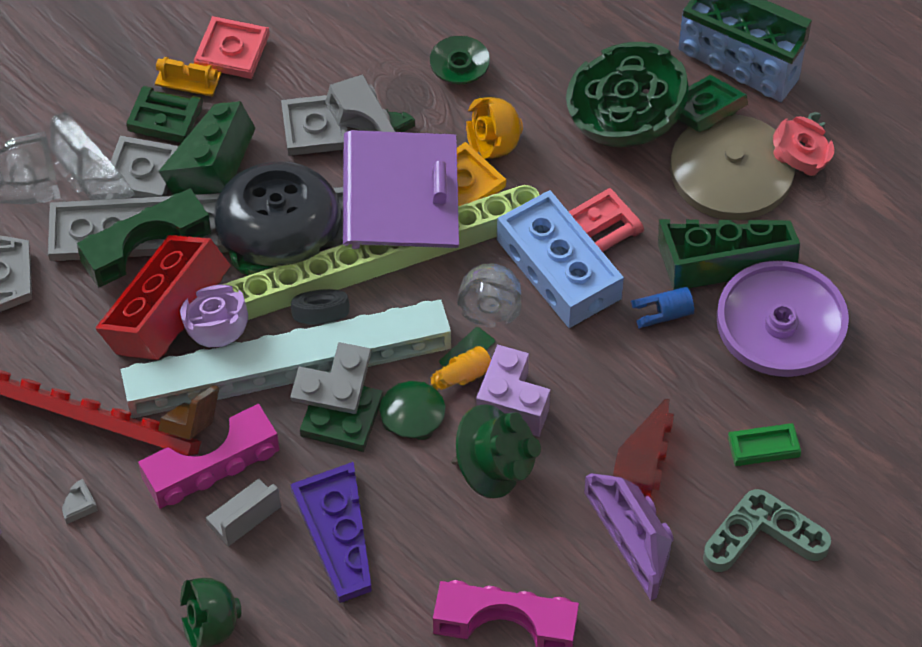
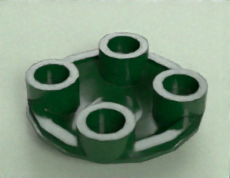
[380,381,446,440]

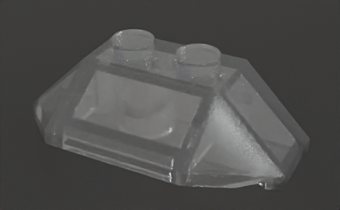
[50,111,135,200]

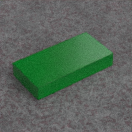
[728,423,801,466]

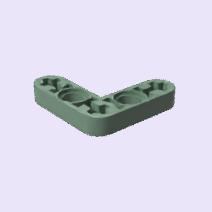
[703,489,831,572]

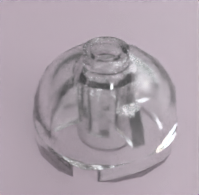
[457,264,523,327]

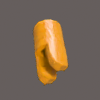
[430,346,491,390]

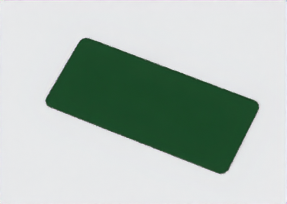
[439,327,495,367]

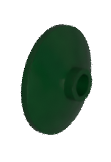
[430,36,490,84]

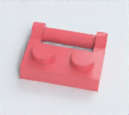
[569,188,644,252]

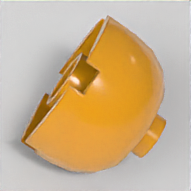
[466,97,523,159]

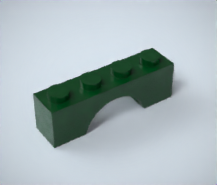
[76,188,211,288]

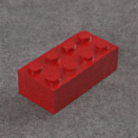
[95,235,231,360]

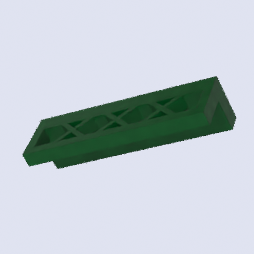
[683,0,812,64]

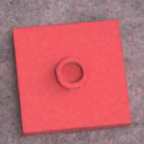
[194,16,270,79]

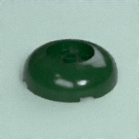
[566,42,689,148]

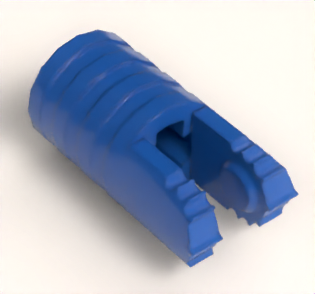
[631,287,694,328]

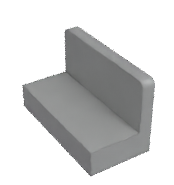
[206,479,281,547]

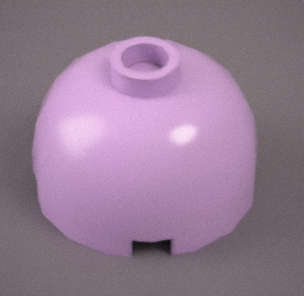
[180,285,248,347]

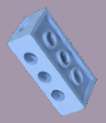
[678,3,806,102]
[497,190,624,328]

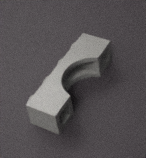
[325,74,395,132]

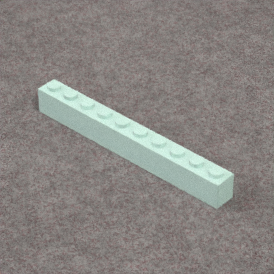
[120,300,451,418]

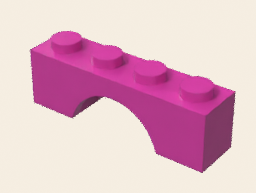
[138,404,279,509]
[433,580,579,647]

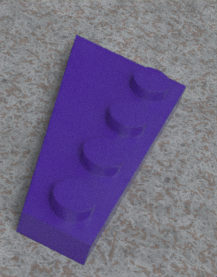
[290,462,372,603]

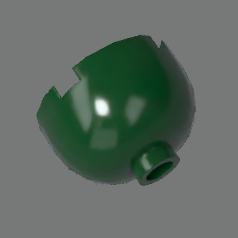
[180,578,242,647]

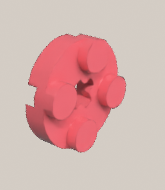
[773,116,834,176]

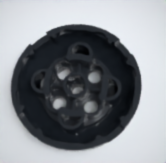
[214,161,341,266]

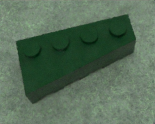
[658,219,800,290]

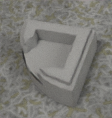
[62,479,98,524]

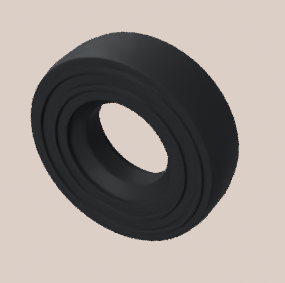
[291,289,350,324]

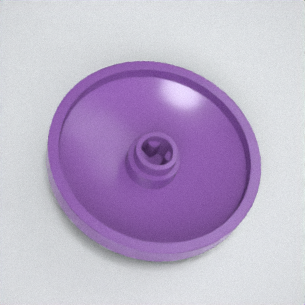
[717,261,849,377]

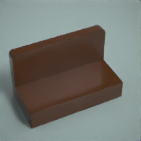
[158,385,220,440]

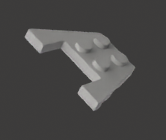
[0,236,32,312]

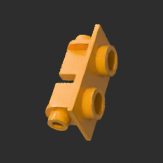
[155,57,221,97]

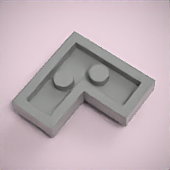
[290,342,372,414]

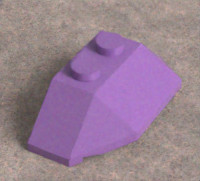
[584,473,673,601]

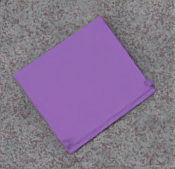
[343,130,459,250]

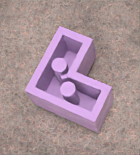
[476,344,550,437]

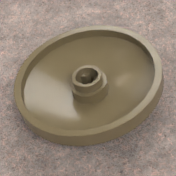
[670,114,795,220]

